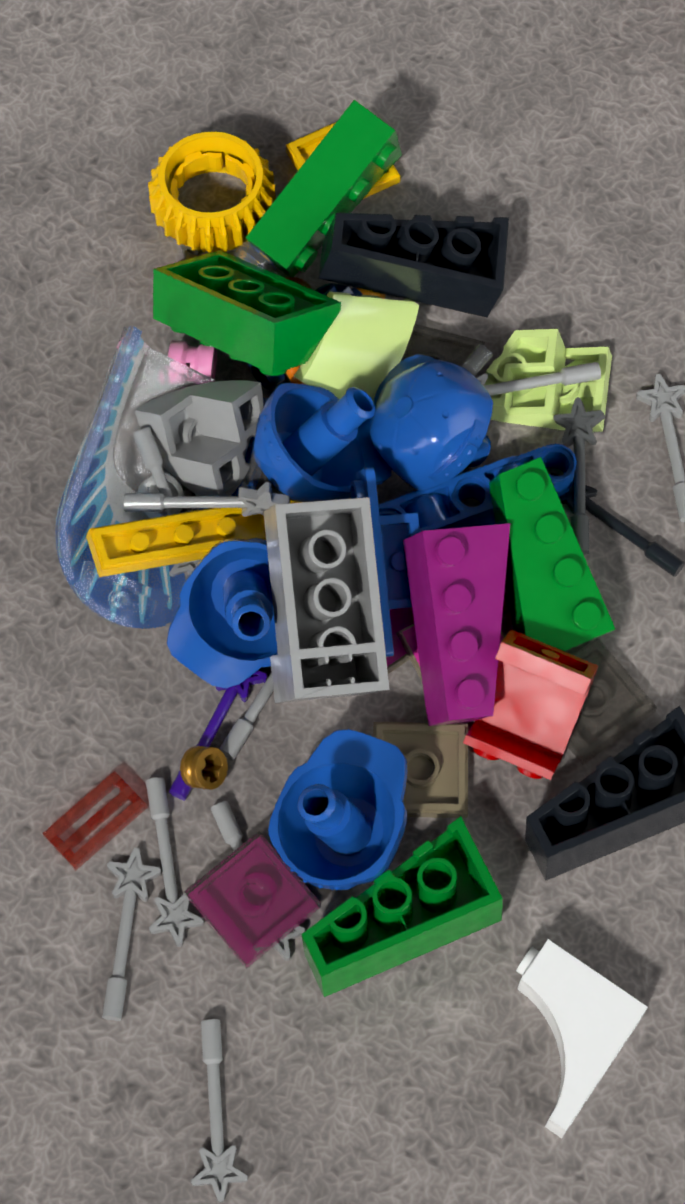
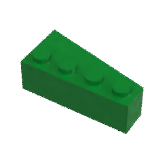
[246,100,402,279]
[489,457,616,651]
[301,816,503,997]

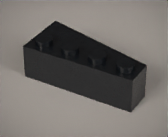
[318,213,509,318]
[525,705,685,881]

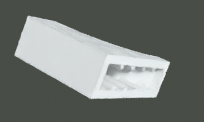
[516,939,648,1139]

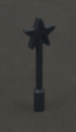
[550,473,685,577]

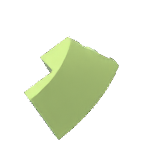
[294,291,419,401]
[484,329,612,432]

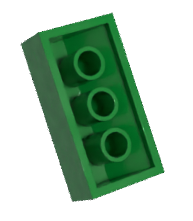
[153,250,341,376]

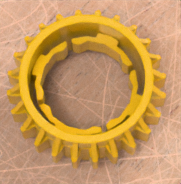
[148,132,276,253]

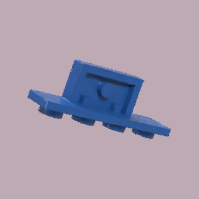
[350,468,420,657]

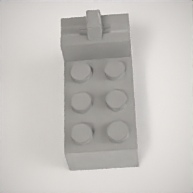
[263,497,390,703]

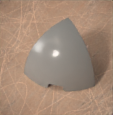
[134,380,263,496]

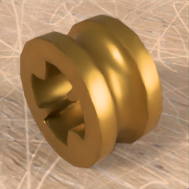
[180,746,228,790]

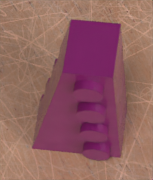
[403,523,510,726]

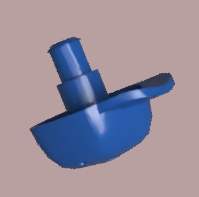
[370,354,493,491]
[254,383,391,502]
[167,538,278,688]
[268,729,408,890]

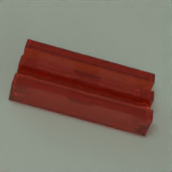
[43,771,147,871]

